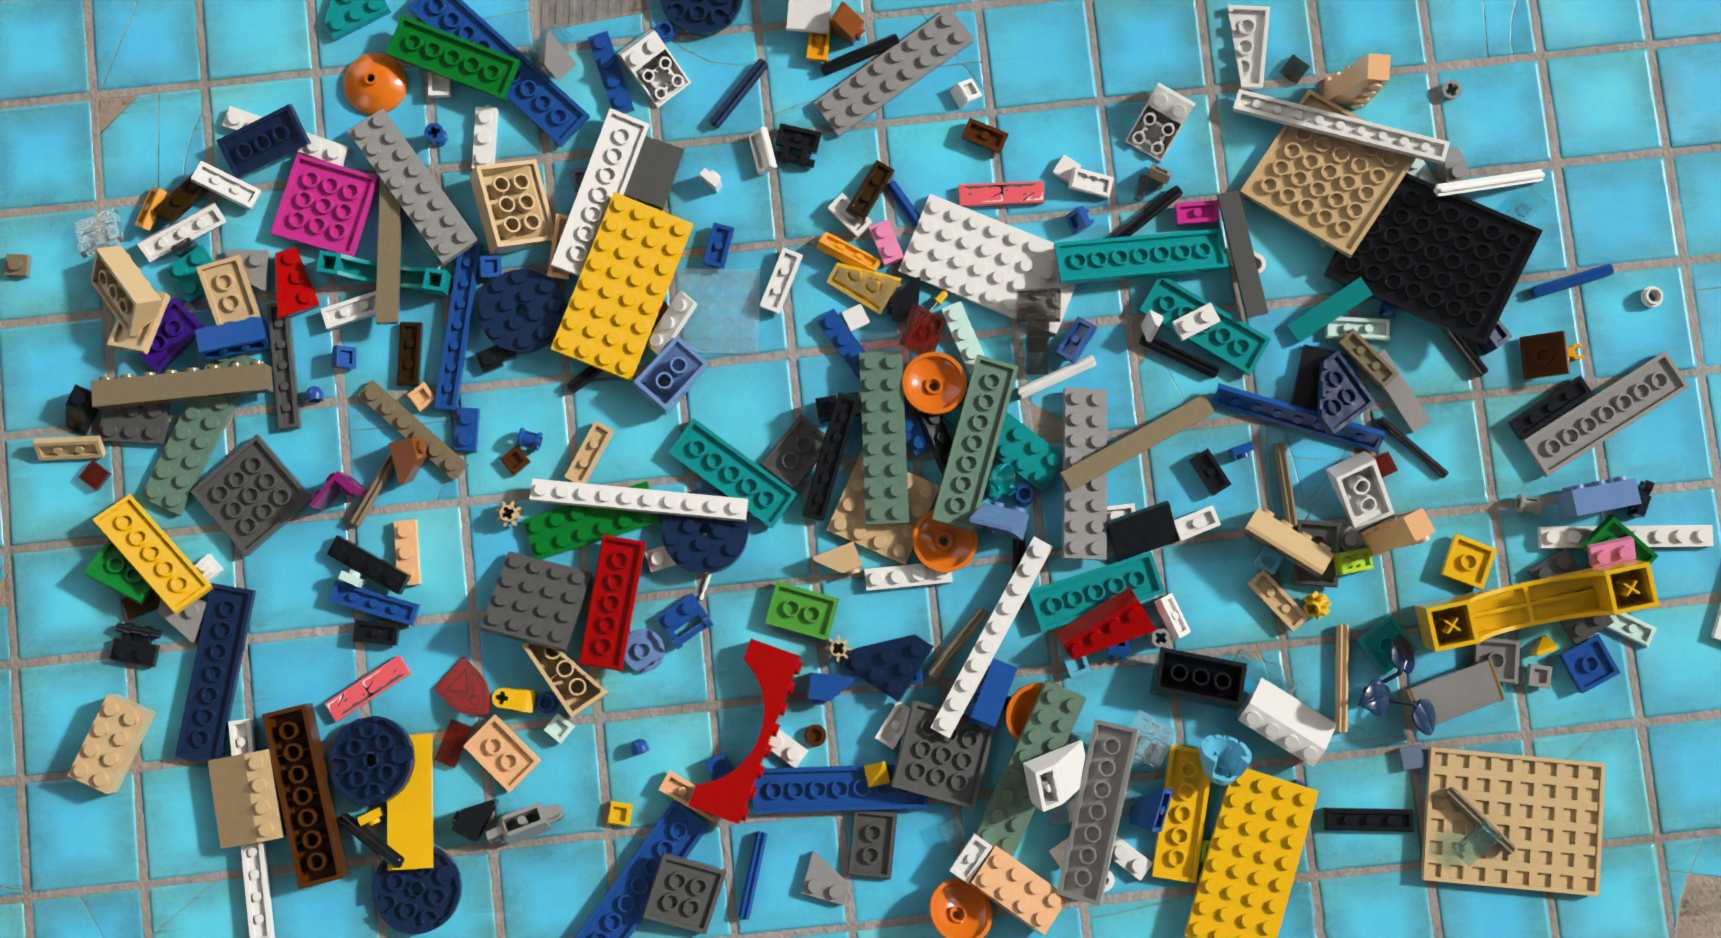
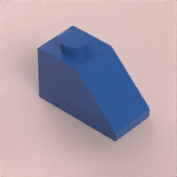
[808,672,855,705]
[1129,787,1173,832]

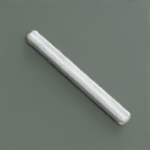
[1433,169,1545,197]

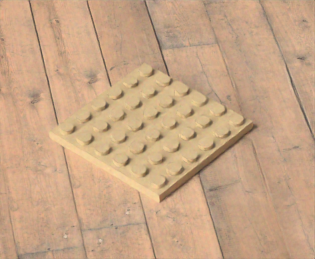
[1239,89,1416,258]

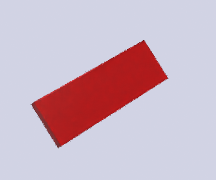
[578,535,647,671]

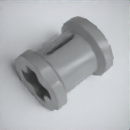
[1515,494,1543,515]
[1148,628,1170,648]

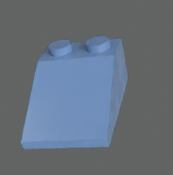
[633,336,709,416]
[969,501,1029,541]

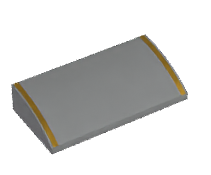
[1404,658,1505,725]

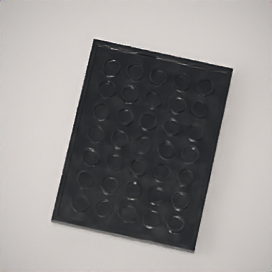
[1324,173,1543,347]

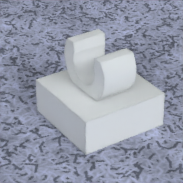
[194,554,224,583]

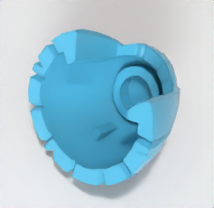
[1199,735,1252,786]

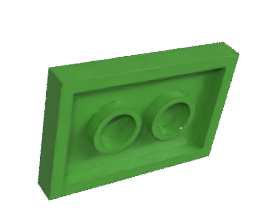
[765,581,839,641]

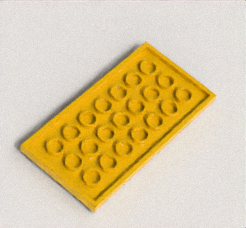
[550,192,694,382]
[1183,769,1319,938]

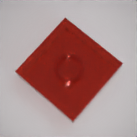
[899,304,946,355]

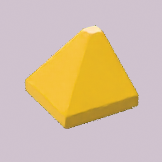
[1529,635,1558,656]
[864,761,890,788]

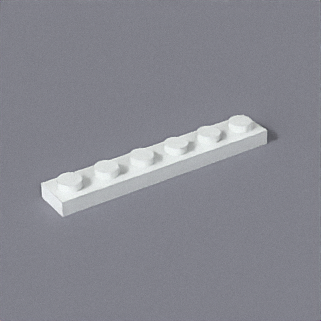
[222,106,350,167]

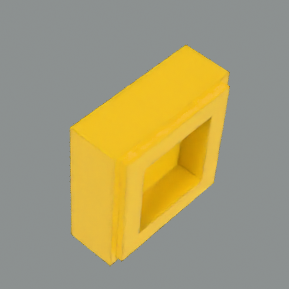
[607,801,633,827]

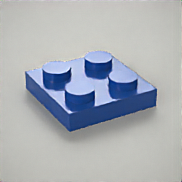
[1558,634,1620,693]

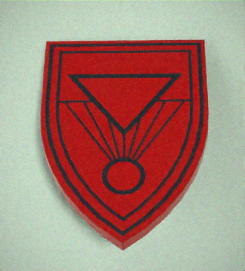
[434,656,490,716]

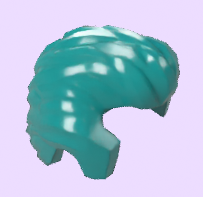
[985,463,1016,501]

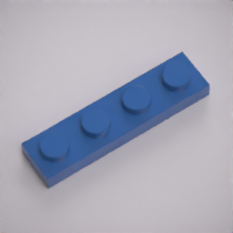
[587,31,635,114]
[329,581,420,626]

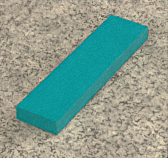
[1287,277,1373,343]

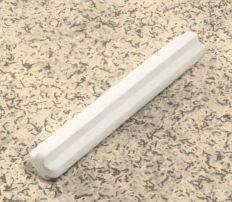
[1017,355,1096,399]

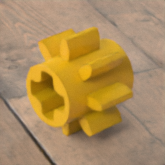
[1302,591,1331,620]

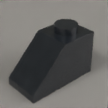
[887,277,921,323]
[65,384,99,435]
[451,798,500,842]

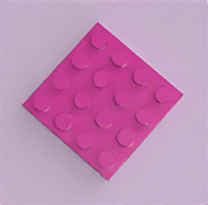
[270,153,380,257]

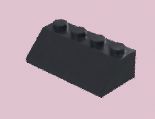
[1150,647,1247,710]

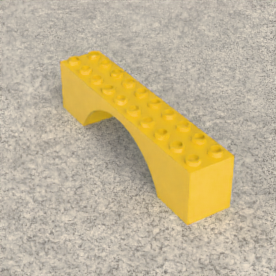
[1414,560,1660,652]

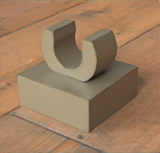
[1147,164,1172,191]

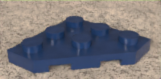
[1317,351,1376,437]
[844,634,934,702]

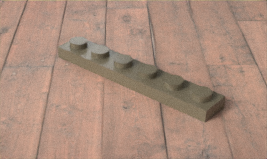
[358,380,469,480]

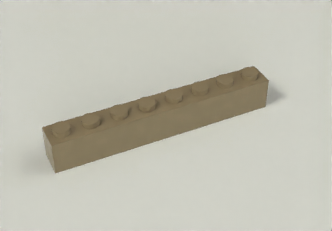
[91,361,273,410]

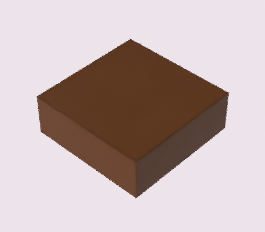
[500,445,531,476]

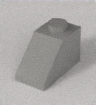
[539,28,576,80]
[1437,147,1468,184]

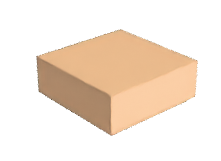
[407,382,436,412]

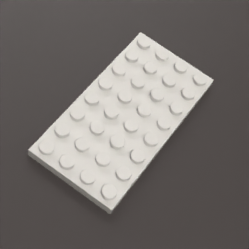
[898,194,1076,336]

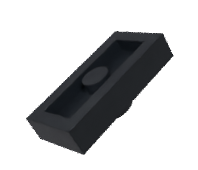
[1189,448,1231,496]
[353,620,401,646]

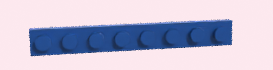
[434,242,483,411]
[816,308,930,458]
[1211,383,1385,453]

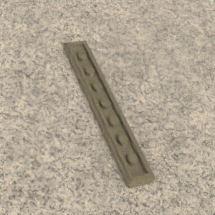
[375,178,402,325]
[1059,394,1215,493]

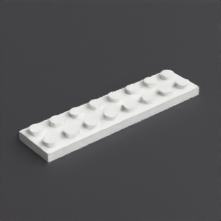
[550,108,650,277]

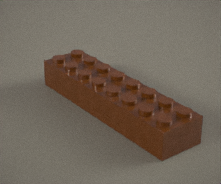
[262,703,350,889]

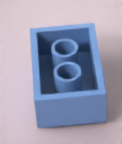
[1555,476,1642,519]

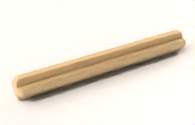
[1334,625,1349,733]

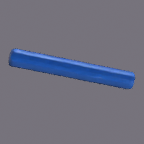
[1530,264,1614,298]
[738,831,767,919]

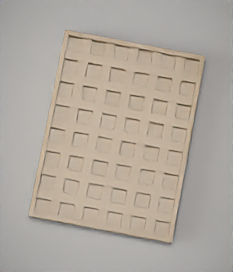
[1421,747,1606,896]

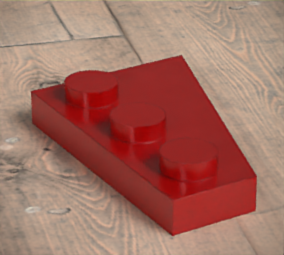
[275,247,320,320]

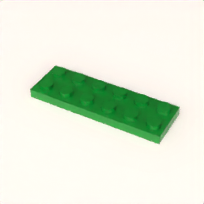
[386,15,521,101]
[523,481,660,560]

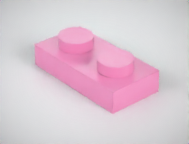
[869,219,904,267]
[1587,536,1636,568]

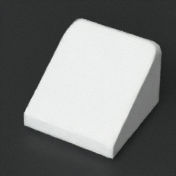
[950,78,982,108]
[1141,310,1164,343]

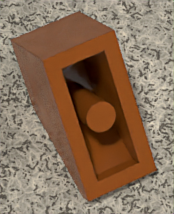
[831,1,865,45]
[388,435,427,485]

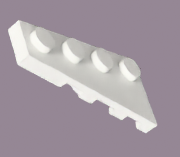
[1227,5,1270,91]

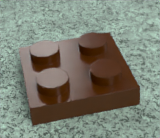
[1519,331,1570,380]

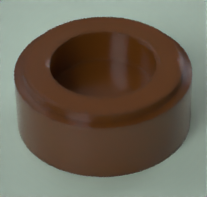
[805,724,826,747]

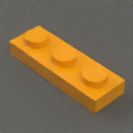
[816,232,882,272]

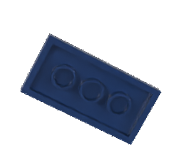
[216,104,311,179]

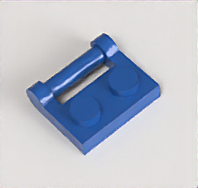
[656,593,714,649]

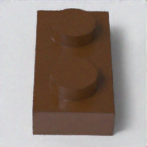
[961,118,1009,155]

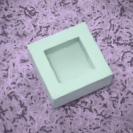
[338,569,367,588]
[544,713,576,744]

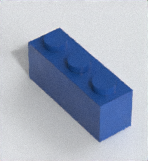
[195,316,270,362]
[967,658,1018,732]

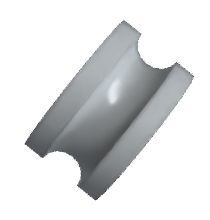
[1440,80,1461,101]

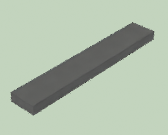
[1216,190,1268,319]
[267,303,302,431]

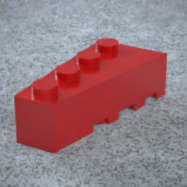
[1056,587,1157,660]

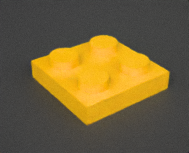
[1440,534,1497,590]

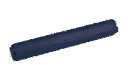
[710,58,768,128]

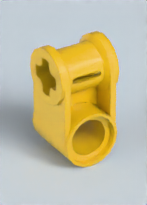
[492,687,536,713]

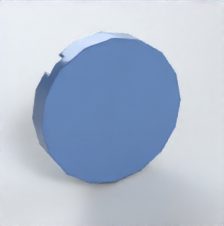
[624,629,665,672]

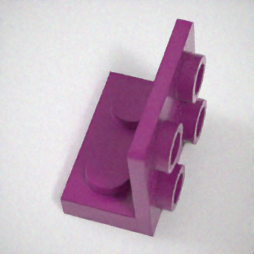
[309,471,367,511]

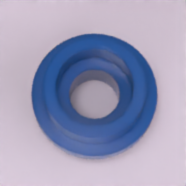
[1013,484,1035,506]
[536,692,558,713]

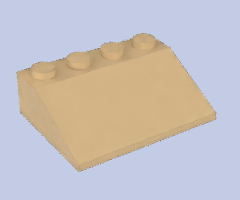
[469,159,554,255]
[208,749,287,849]

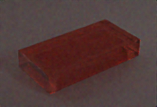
[434,719,473,768]

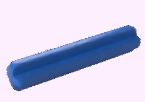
[885,181,920,229]

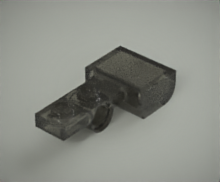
[1015,288,1061,375]

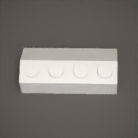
[1237,677,1337,767]

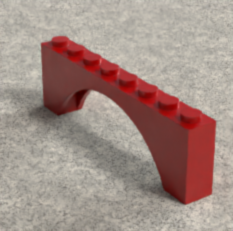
[689,639,803,824]

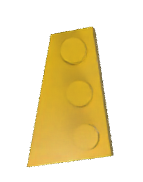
[826,263,902,315]

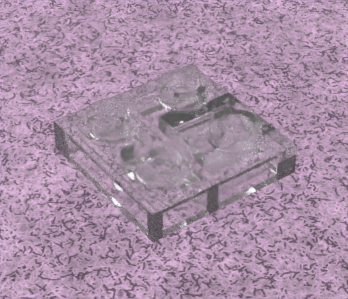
[74,207,124,258]
[1130,709,1178,769]

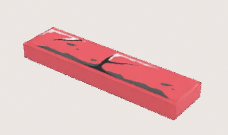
[958,181,1044,207]
[325,655,412,722]

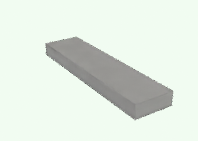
[1378,349,1431,433]

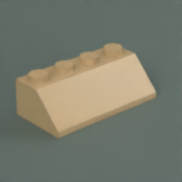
[90,245,162,337]
[1243,508,1334,578]

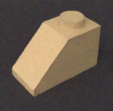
[813,542,863,576]

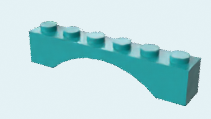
[316,250,453,297]

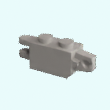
[485,802,565,845]

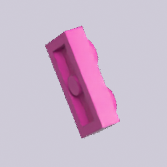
[1174,200,1220,226]

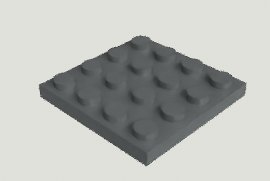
[190,434,312,556]
[480,551,592,653]
[890,700,994,809]

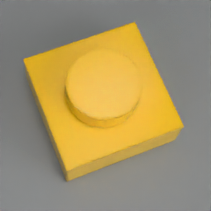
[357,806,386,827]

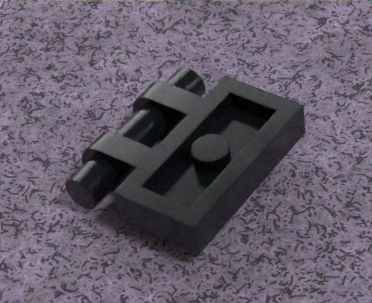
[773,123,822,169]
[110,622,162,667]

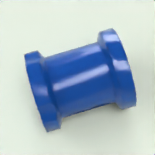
[424,123,448,147]
[516,427,543,451]

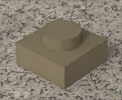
[4,254,31,277]

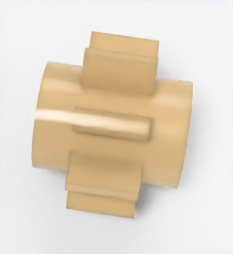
[496,501,523,527]
[825,635,852,662]

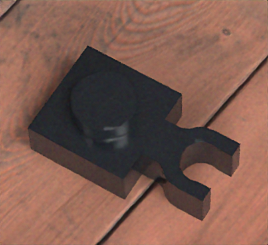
[475,346,517,374]
[1627,480,1655,518]

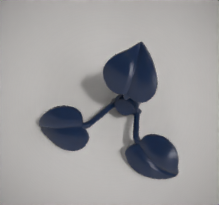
[1358,634,1436,736]

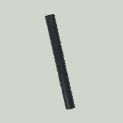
[1377,416,1449,478]

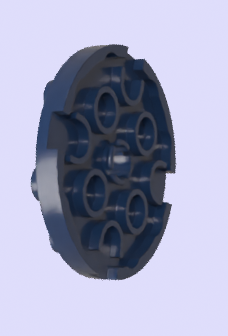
[660,0,743,36]
[478,269,565,354]
[662,489,749,574]
[329,716,415,805]
[372,846,462,934]

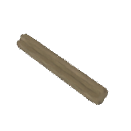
[1273,443,1298,527]
[349,452,395,527]
[927,608,989,679]
[1444,787,1516,855]

